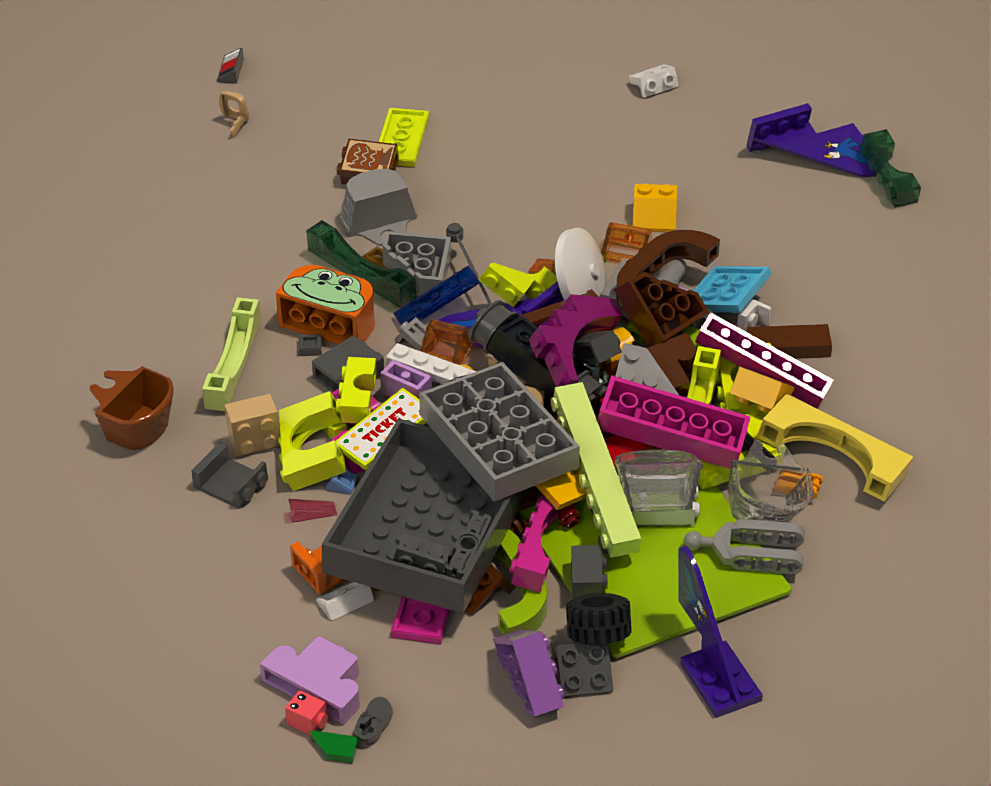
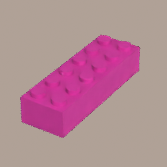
[597,375,750,470]

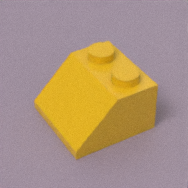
[633,184,678,232]
[730,367,795,413]

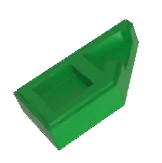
[310,730,359,763]

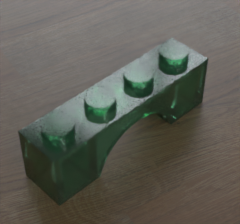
[860,129,921,208]

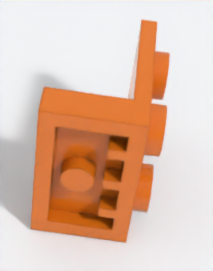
[290,541,346,595]

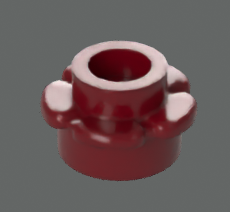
[558,506,581,528]

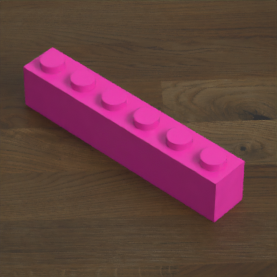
[695,312,833,409]

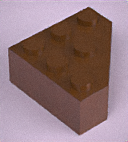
[614,272,709,348]

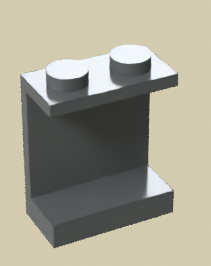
[191,442,268,509]

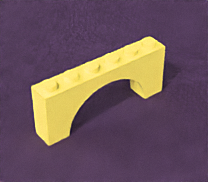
[757,394,913,502]

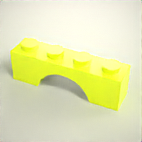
[687,346,721,405]

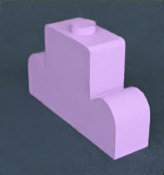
[260,637,360,725]

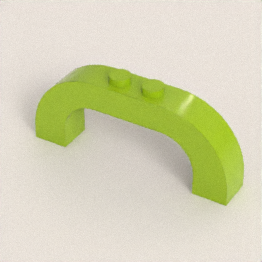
[494,529,547,635]

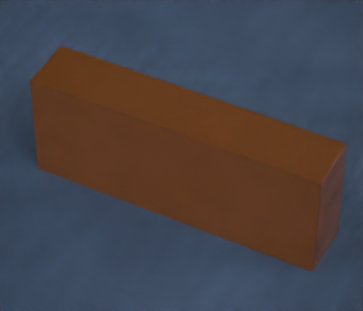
[746,324,832,359]

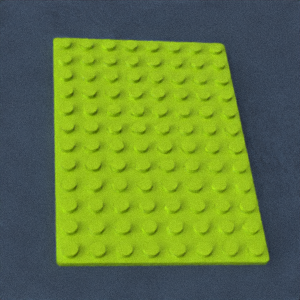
[518,448,791,658]

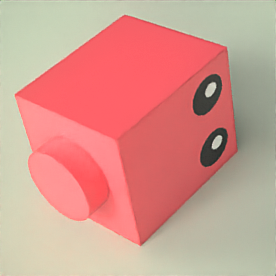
[285,690,328,735]

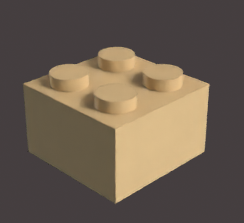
[224,394,280,457]

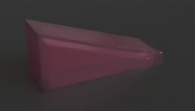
[288,499,337,523]

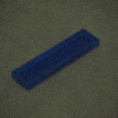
[393,265,480,325]

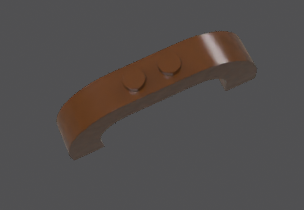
[616,230,720,322]

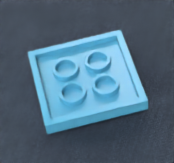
[693,266,772,314]

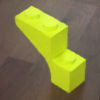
[478,263,557,307]

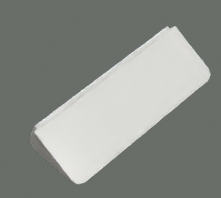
[316,582,374,620]

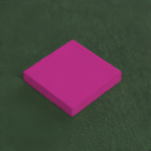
[391,596,451,645]

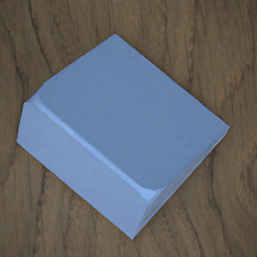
[324,468,359,494]

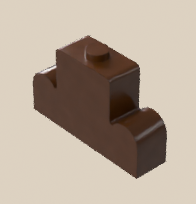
[603,333,697,397]

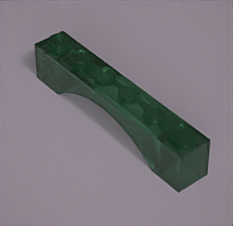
[306,220,416,308]

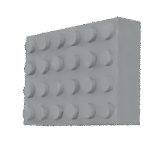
[419,362,580,502]

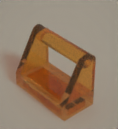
[601,222,652,262]
[420,319,475,365]

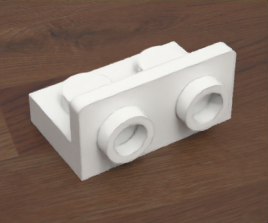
[629,64,679,98]

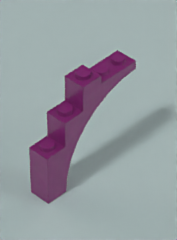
[529,294,623,387]

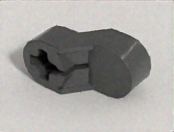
[355,697,393,744]

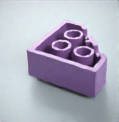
[493,629,565,716]

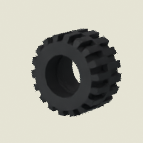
[566,593,632,645]

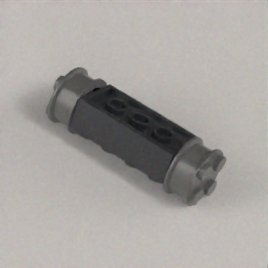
[467,300,607,415]

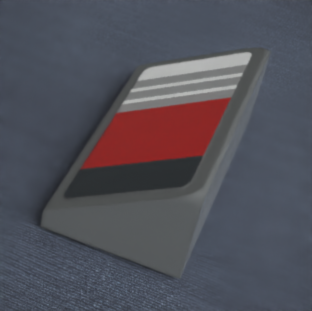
[217,48,244,83]

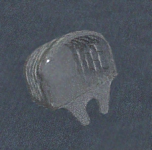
[728,440,814,523]
[615,450,703,512]

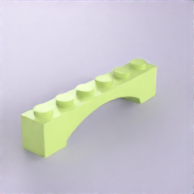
[202,297,261,411]

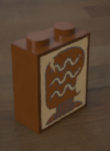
[337,138,399,185]

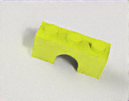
[336,357,377,423]

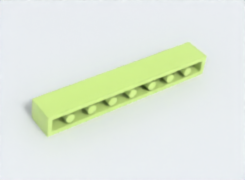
[551,382,641,558]

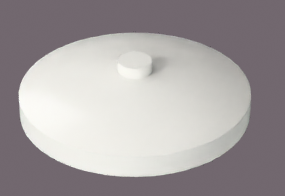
[555,228,607,300]

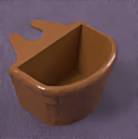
[90,366,174,450]

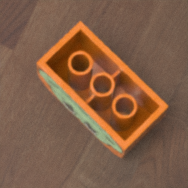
[276,265,375,344]

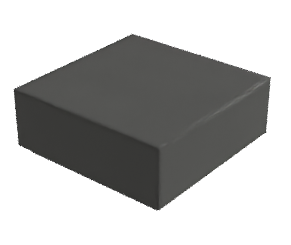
[299,334,322,356]

